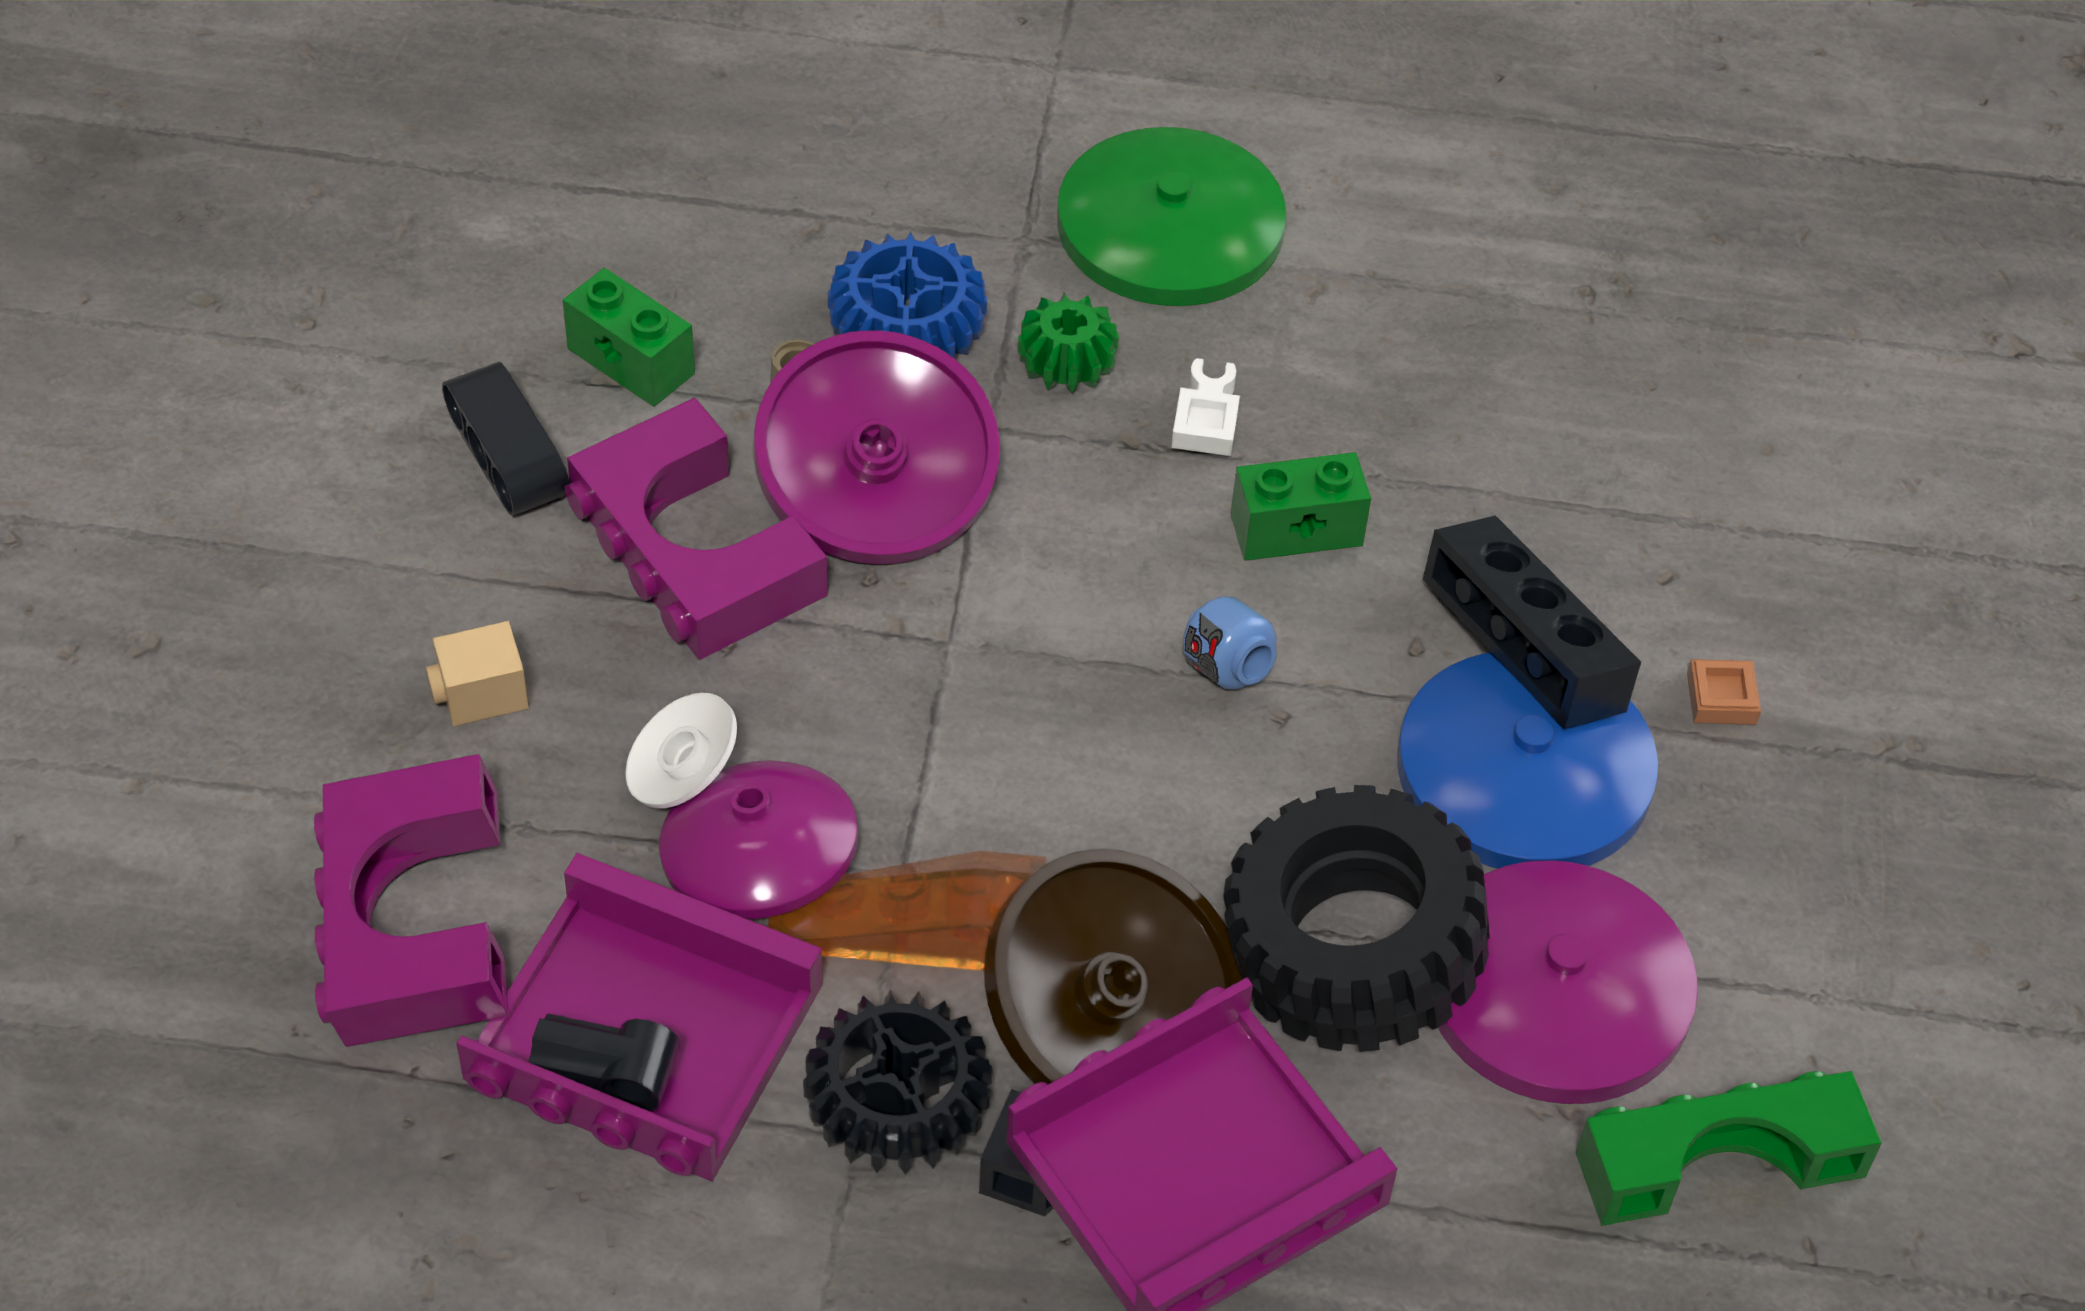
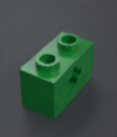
[562,267,695,407]
[1230,452,1372,561]

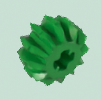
[1017,292,1119,393]

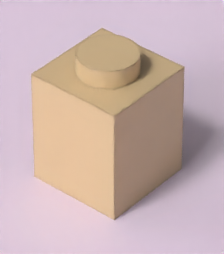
[425,621,529,727]

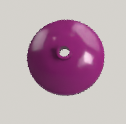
[659,760,858,919]

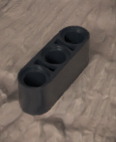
[442,361,570,516]

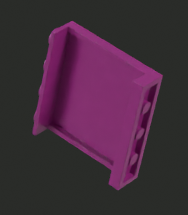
[456,853,823,1182]
[1006,978,1398,1311]

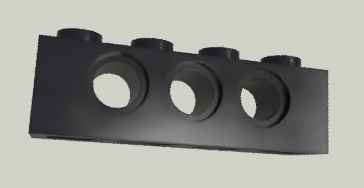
[1422,515,1641,729]

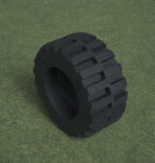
[1223,785,1490,1052]

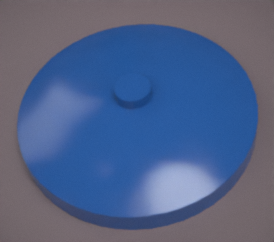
[1397,652,1658,869]

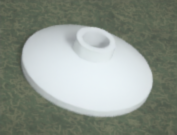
[625,693,737,809]

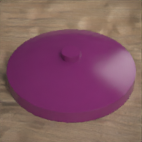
[753,331,1000,564]
[1438,861,1698,1104]

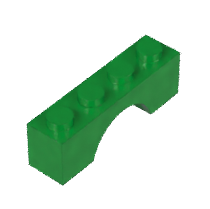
[1576,1071,1882,1226]

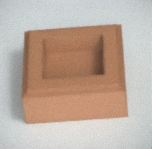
[1687,659,1761,725]

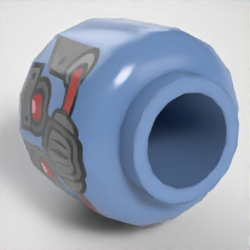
[1183,596,1277,690]

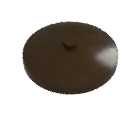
[984,849,1243,1084]

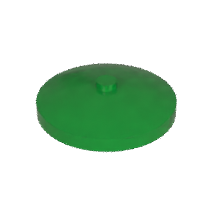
[1057,127,1286,306]

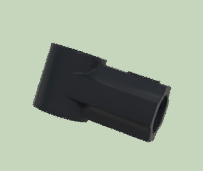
[528,1013,681,1112]

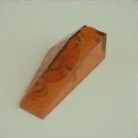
[768,851,1046,971]

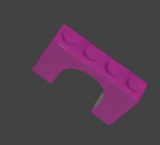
[565,397,828,660]
[314,754,508,1047]

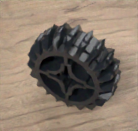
[803,989,992,1175]

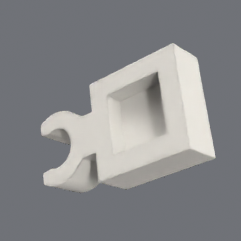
[1171,358,1240,456]

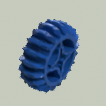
[828,231,987,357]

